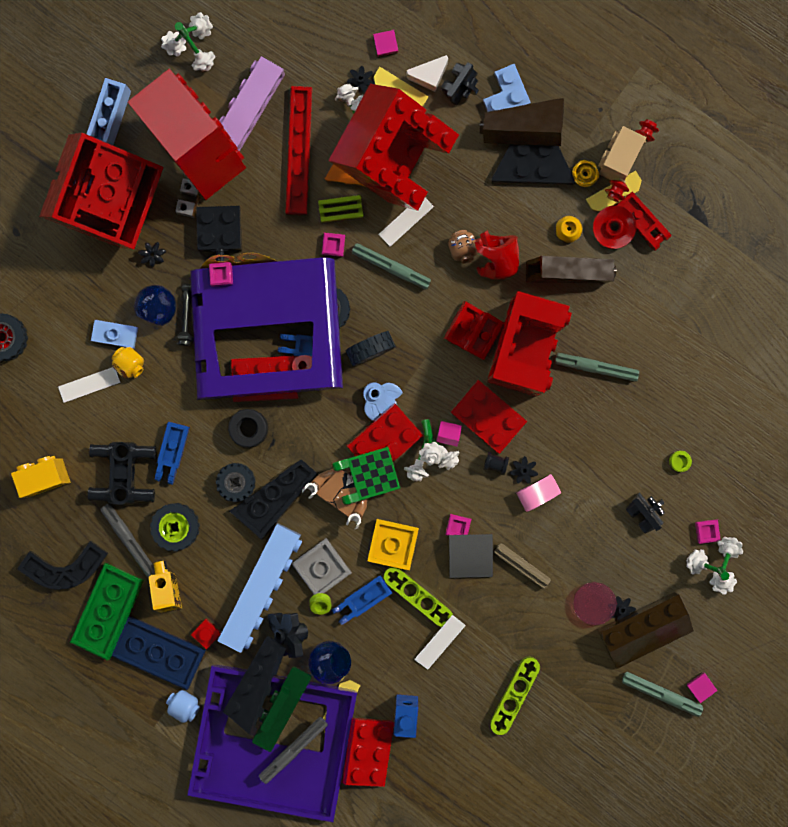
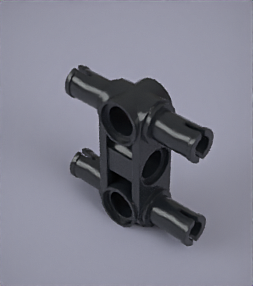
[88,442,156,505]

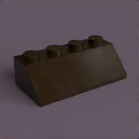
[597,592,694,669]

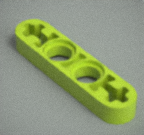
[384,567,453,627]
[490,656,540,735]

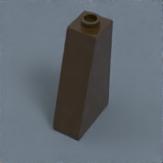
[479,98,564,146]
[526,256,617,283]

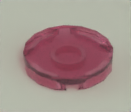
[573,582,617,625]

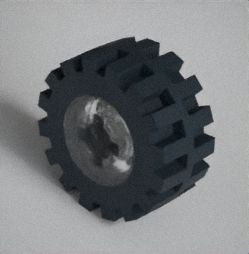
[216,463,256,502]

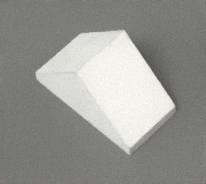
[406,55,448,92]

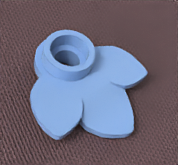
[363,382,403,421]

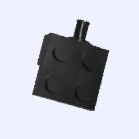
[196,206,242,262]

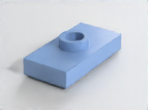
[91,320,138,349]

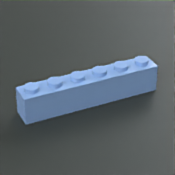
[73,78,131,195]
[218,523,302,653]

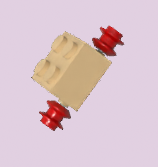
[598,119,659,202]

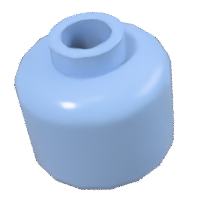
[166,690,200,723]

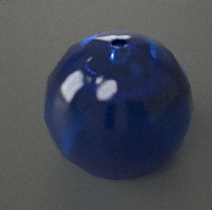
[133,285,177,326]
[308,640,351,684]

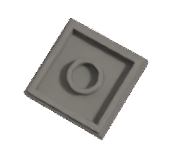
[292,538,352,595]

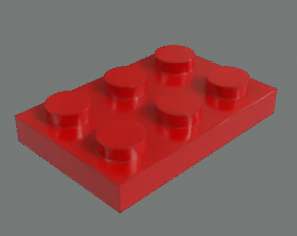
[231,356,298,402]
[450,380,527,454]
[346,403,424,462]
[342,718,394,787]

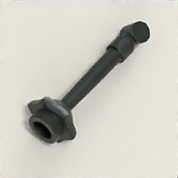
[173,284,194,346]

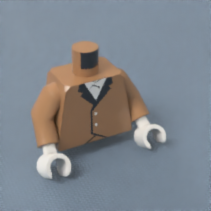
[302,468,367,529]

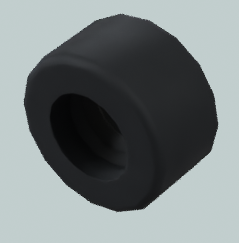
[228,409,268,448]

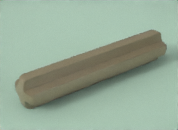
[494,543,551,589]

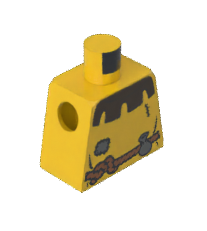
[149,561,182,613]

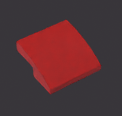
[443,301,504,360]

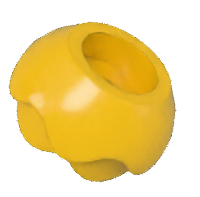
[572,160,599,187]
[556,216,582,243]

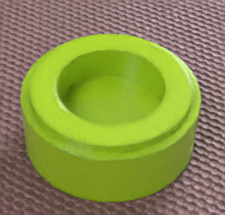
[669,451,692,472]
[310,593,331,615]

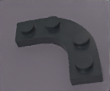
[17,541,109,590]

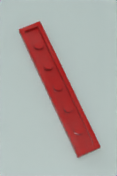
[285,86,312,215]

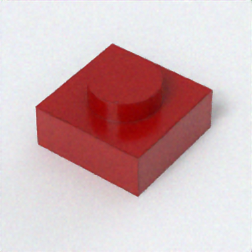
[191,618,222,650]

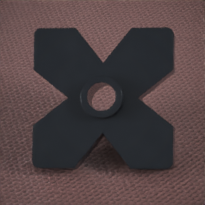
[268,613,308,658]

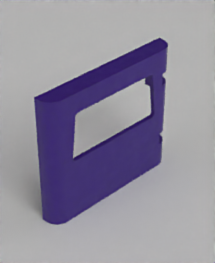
[190,258,343,400]
[187,665,357,822]

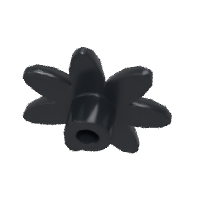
[347,66,375,93]
[138,242,166,268]
[510,456,538,484]
[608,596,636,620]

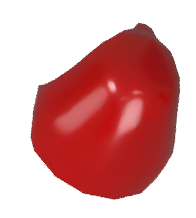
[474,230,519,280]

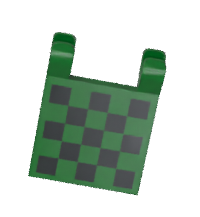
[332,447,401,505]

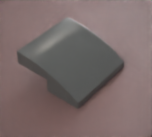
[449,534,493,578]

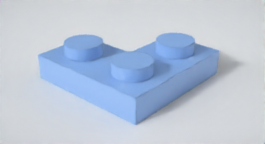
[483,64,531,112]

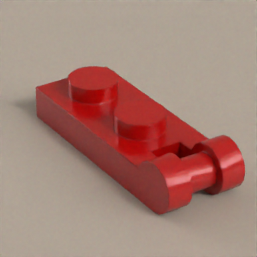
[616,191,671,251]

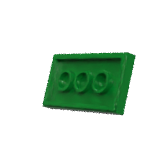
[70,563,144,660]

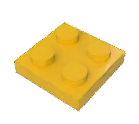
[368,519,419,571]

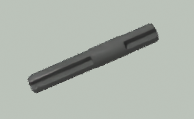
[101,504,155,578]
[259,717,328,784]

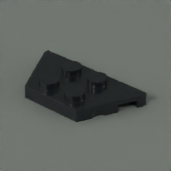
[492,144,575,185]

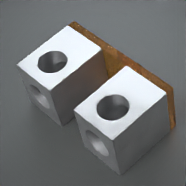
[175,179,201,218]

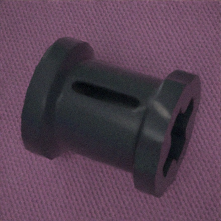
[483,451,509,475]

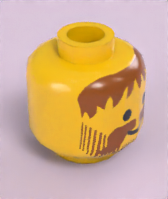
[112,347,144,379]

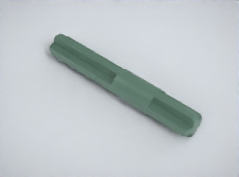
[352,243,431,289]
[555,353,639,381]
[622,672,703,717]

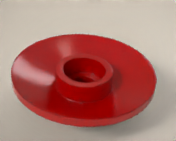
[593,206,636,249]

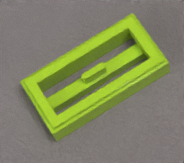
[318,195,363,223]

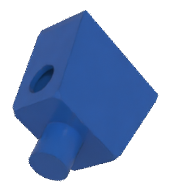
[393,694,418,738]

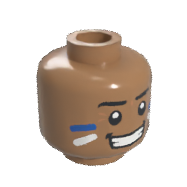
[448,230,478,264]

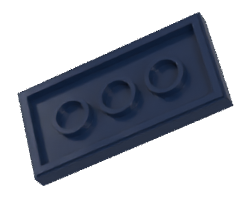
[112,615,206,690]

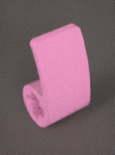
[516,474,561,512]

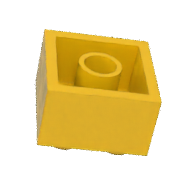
[11,456,71,498]

